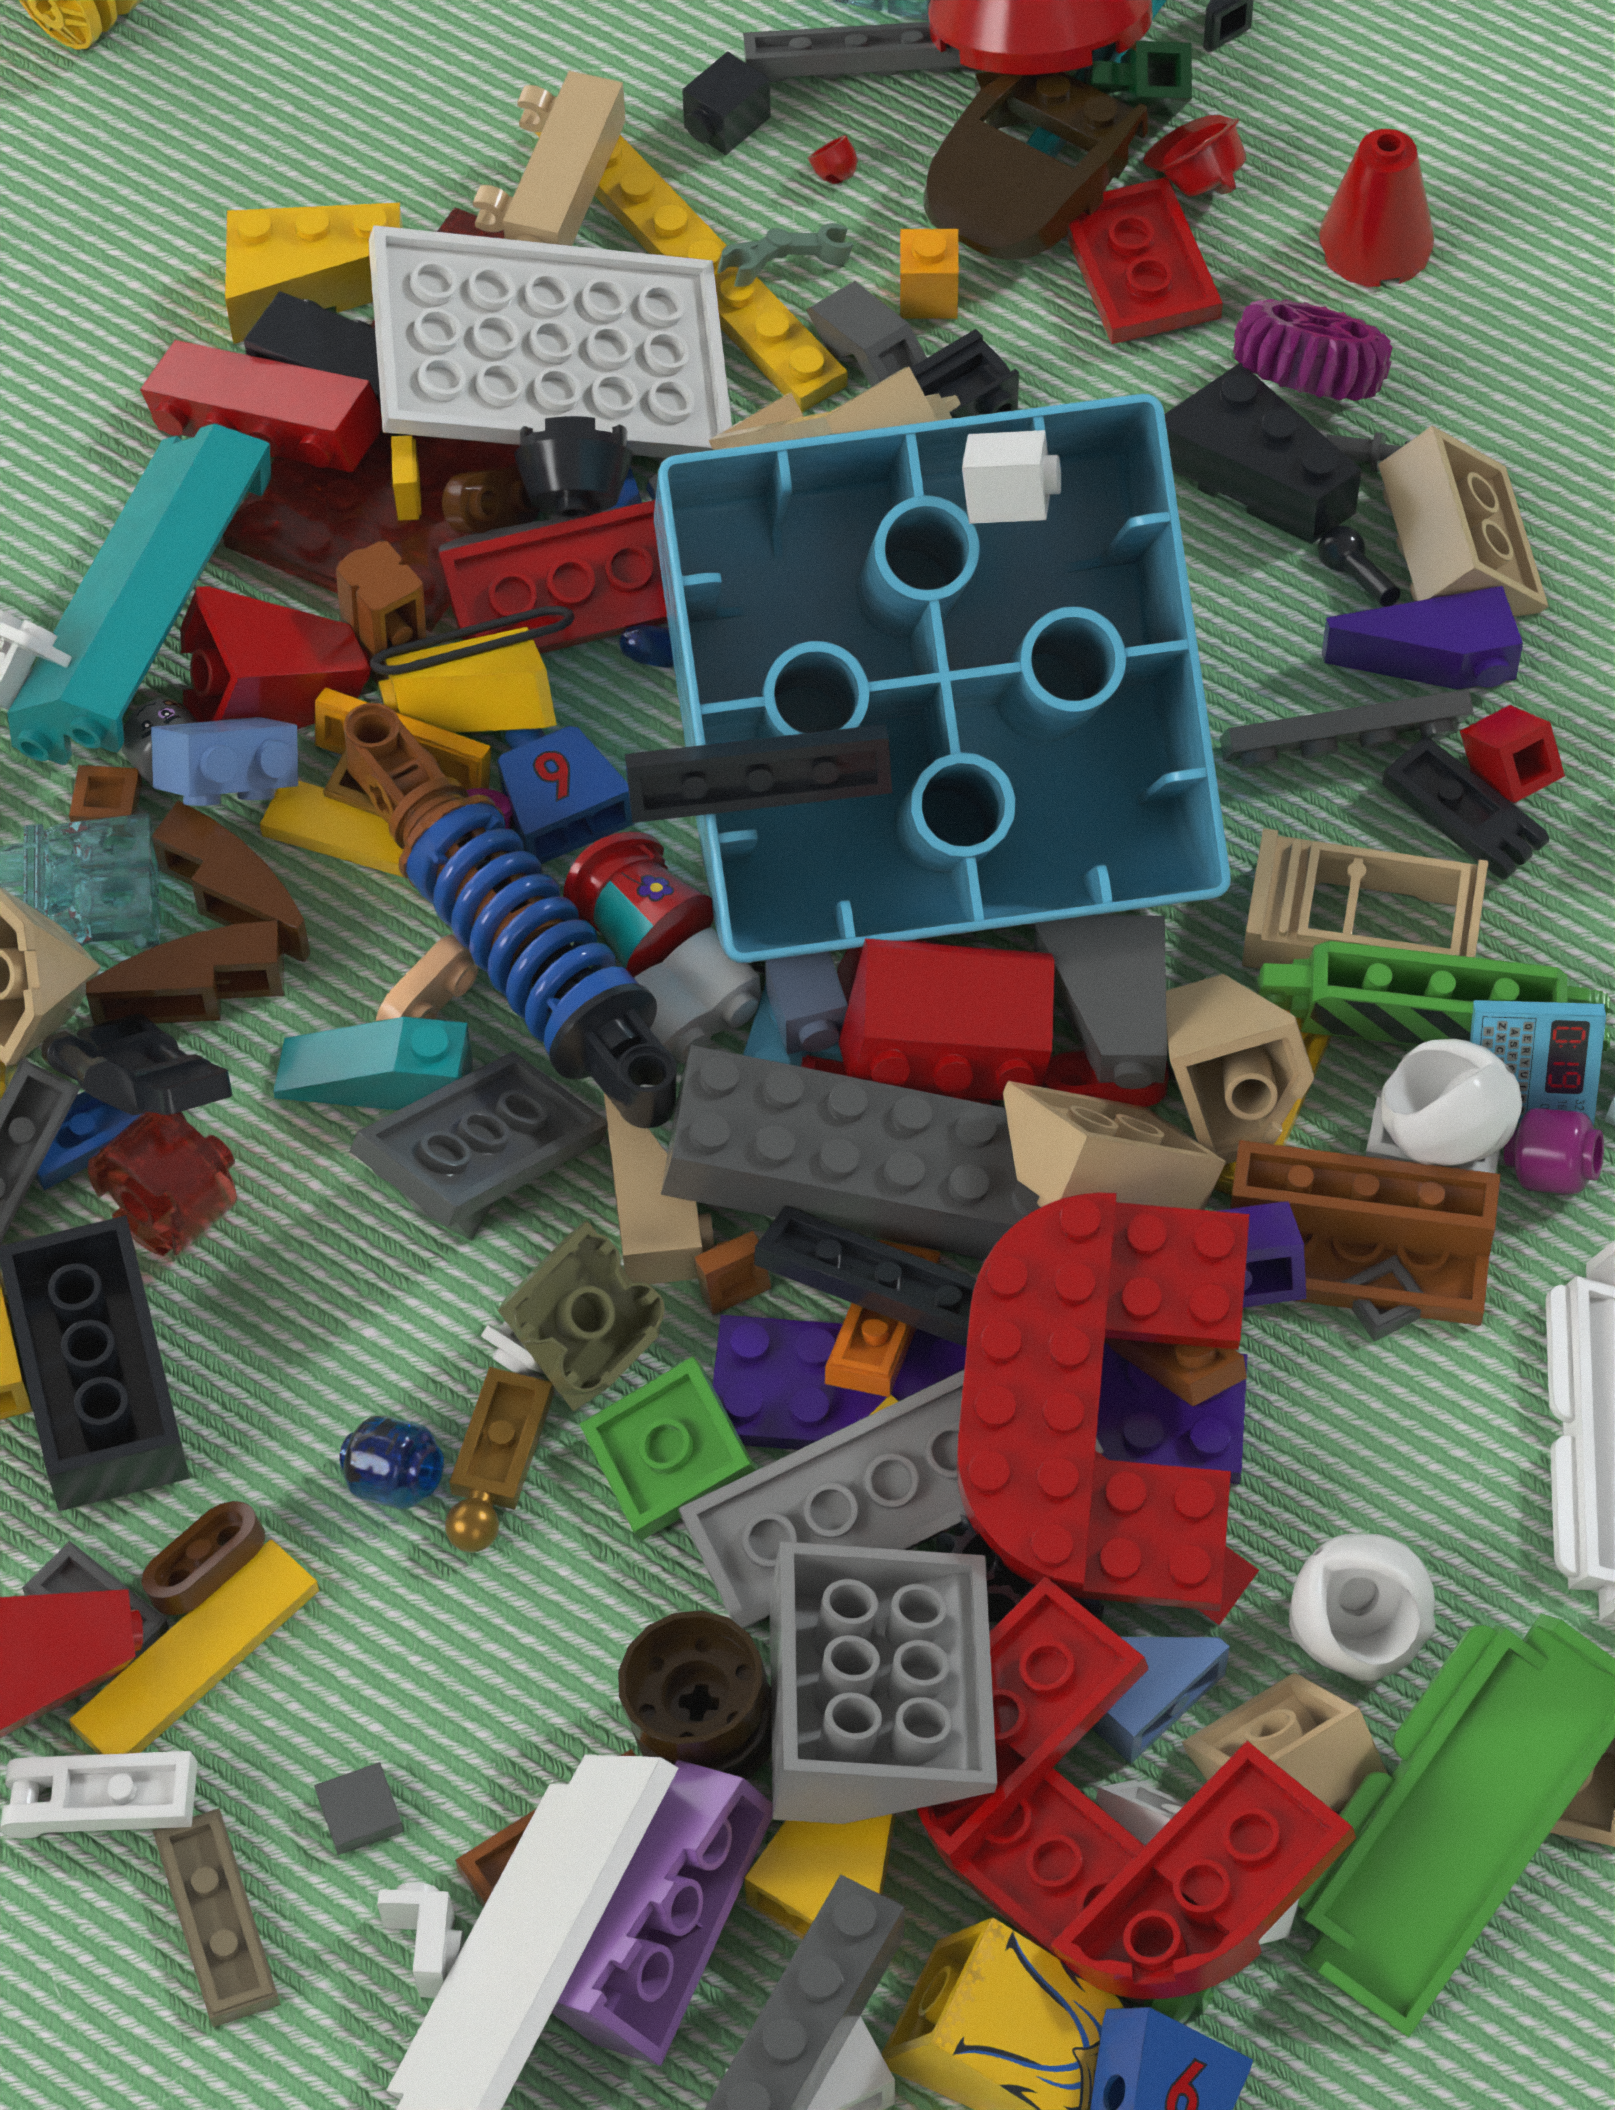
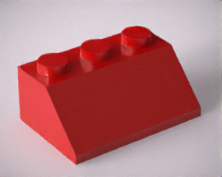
[839,938,1055,1100]

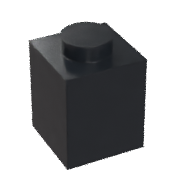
[682,51,771,156]

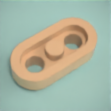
[376,934,478,1021]

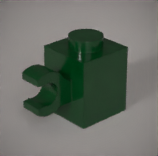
[1084,40,1192,116]

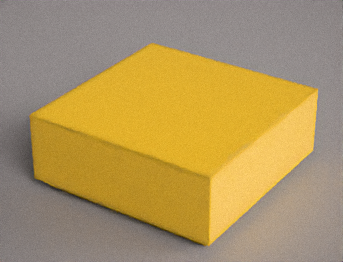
[391,435,422,521]

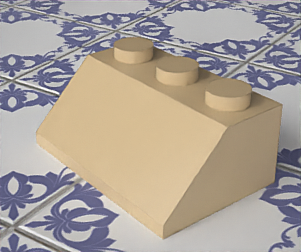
[1378,425,1549,617]
[1003,1081,1226,1210]

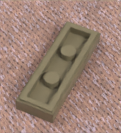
[152,1808,281,2027]

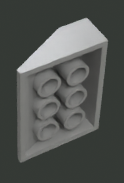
[770,1541,997,1824]

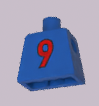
[497,726,634,864]
[1090,2007,1253,2110]

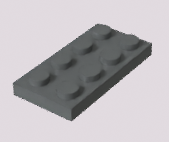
[349,1051,608,1227]

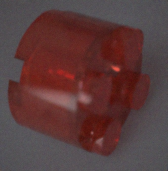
[87,1112,237,1256]

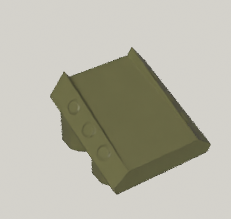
[497,1220,665,1412]

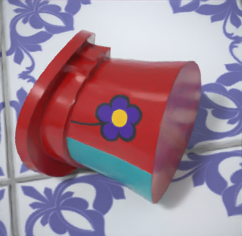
[563,832,714,977]

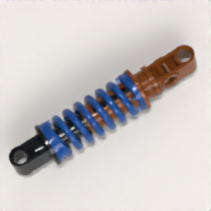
[344,703,677,1128]

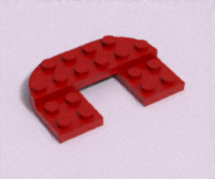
[957,1192,1250,1611]
[917,1577,1356,1999]

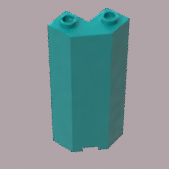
[7,423,271,765]

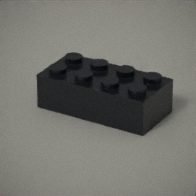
[0,1215,190,1512]

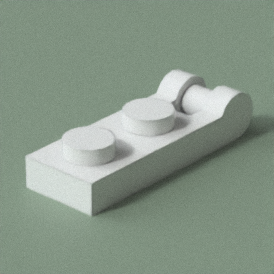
[0,1751,198,1839]

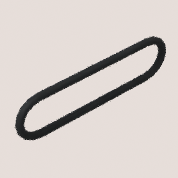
[370,606,575,675]

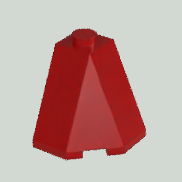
[180,586,371,730]
[0,1589,143,1738]

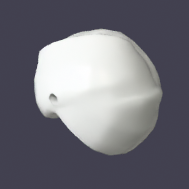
[1381,1039,1522,1166]
[1289,1534,1435,1681]

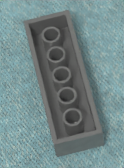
[661,1045,1041,1259]

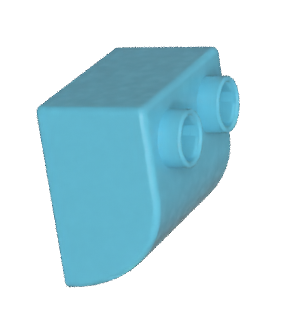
[654,394,1231,963]

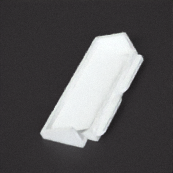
[1546,1240,1615,1622]
[386,1754,679,2110]

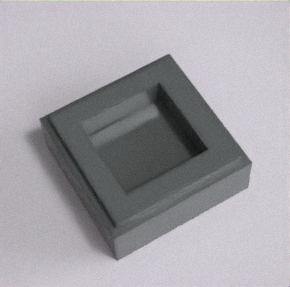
[1341,1255,1423,1342]
[314,1762,404,1855]

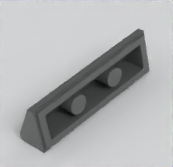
[0,1059,80,1244]

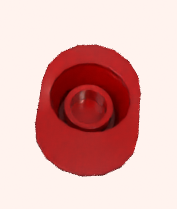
[1143,115,1246,197]

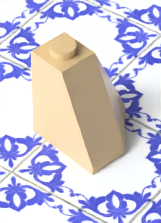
[0,887,101,1066]
[1166,974,1314,1165]

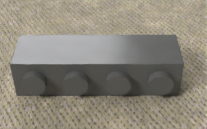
[705,1874,904,2110]

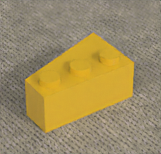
[225,202,403,344]

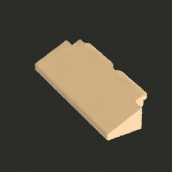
[708,367,961,450]

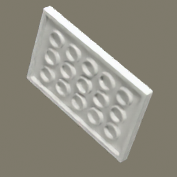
[368,225,732,458]

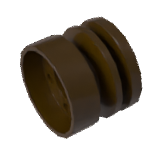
[618,1610,772,1780]

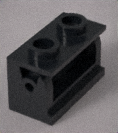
[910,329,1019,419]

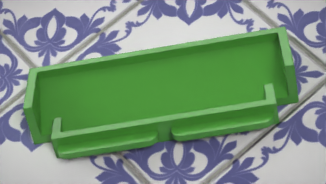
[1296,1613,1615,2038]

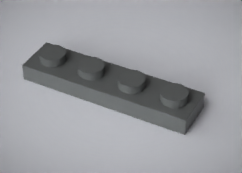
[743,22,964,82]
[1219,689,1474,768]

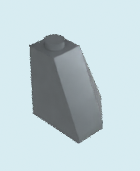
[1034,915,1167,1089]

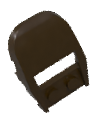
[923,72,1148,260]

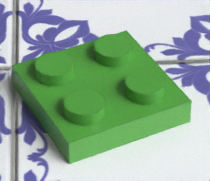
[579,1356,756,1540]

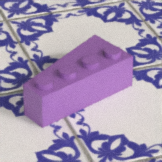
[551,1760,773,2066]

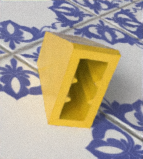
[378,627,557,733]
[745,1813,896,1939]

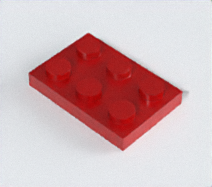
[1066,177,1223,344]

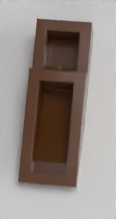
[151,800,311,963]
[86,920,284,1025]

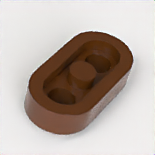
[442,466,540,534]
[141,1501,265,1615]

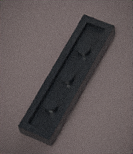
[625,724,892,823]
[754,1206,977,1348]

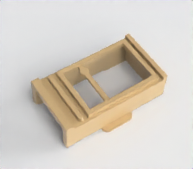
[1242,828,1488,969]

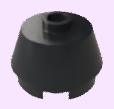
[514,416,634,518]

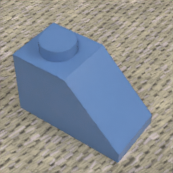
[1092,1637,1230,1764]

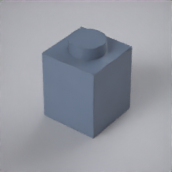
[765,951,848,1054]

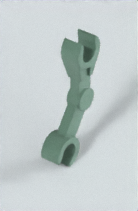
[717,223,853,287]

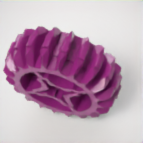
[1233,298,1393,401]

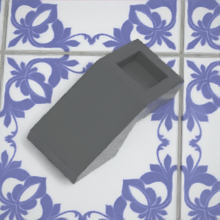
[806,281,927,387]

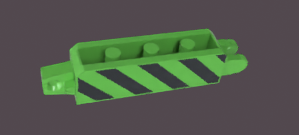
[1257,941,1610,1051]

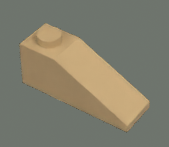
[604,1093,714,1284]

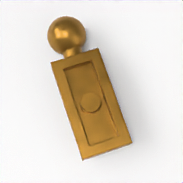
[445,1367,554,1553]

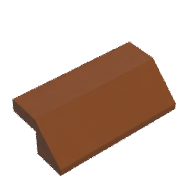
[1230,1140,1501,1326]

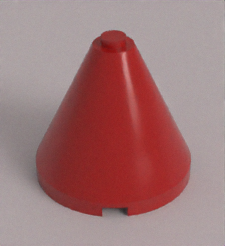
[928,0,1153,75]

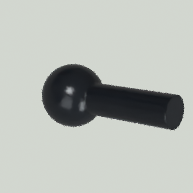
[1318,526,1401,607]

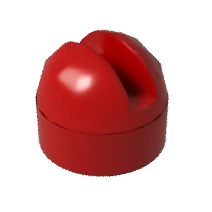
[807,135,858,185]

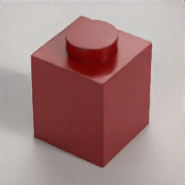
[1460,705,1565,803]

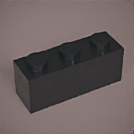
[244,291,406,436]

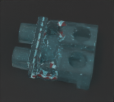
[0,813,160,949]

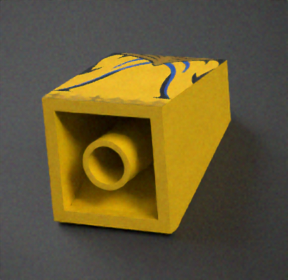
[881,1917,1135,2110]

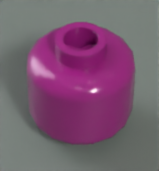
[1504,1108,1604,1194]

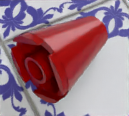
[1319,129,1434,287]

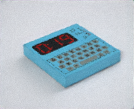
[1470,1000,1606,1125]

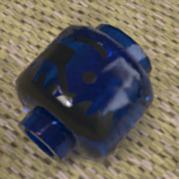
[339,1415,444,1509]

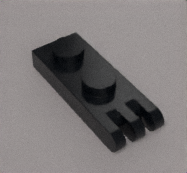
[1382,735,1549,880]

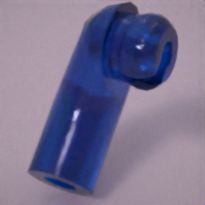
[619,624,674,668]

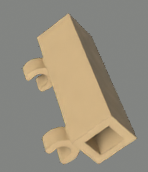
[473,71,625,246]

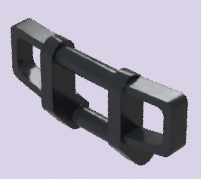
[41,1014,233,1115]

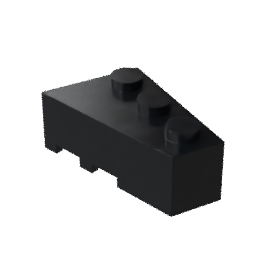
[1164,362,1362,544]

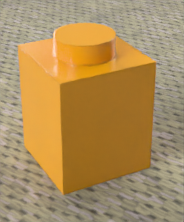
[900,229,959,319]

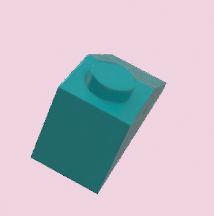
[273,1017,473,1110]

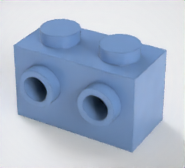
[151,717,298,806]

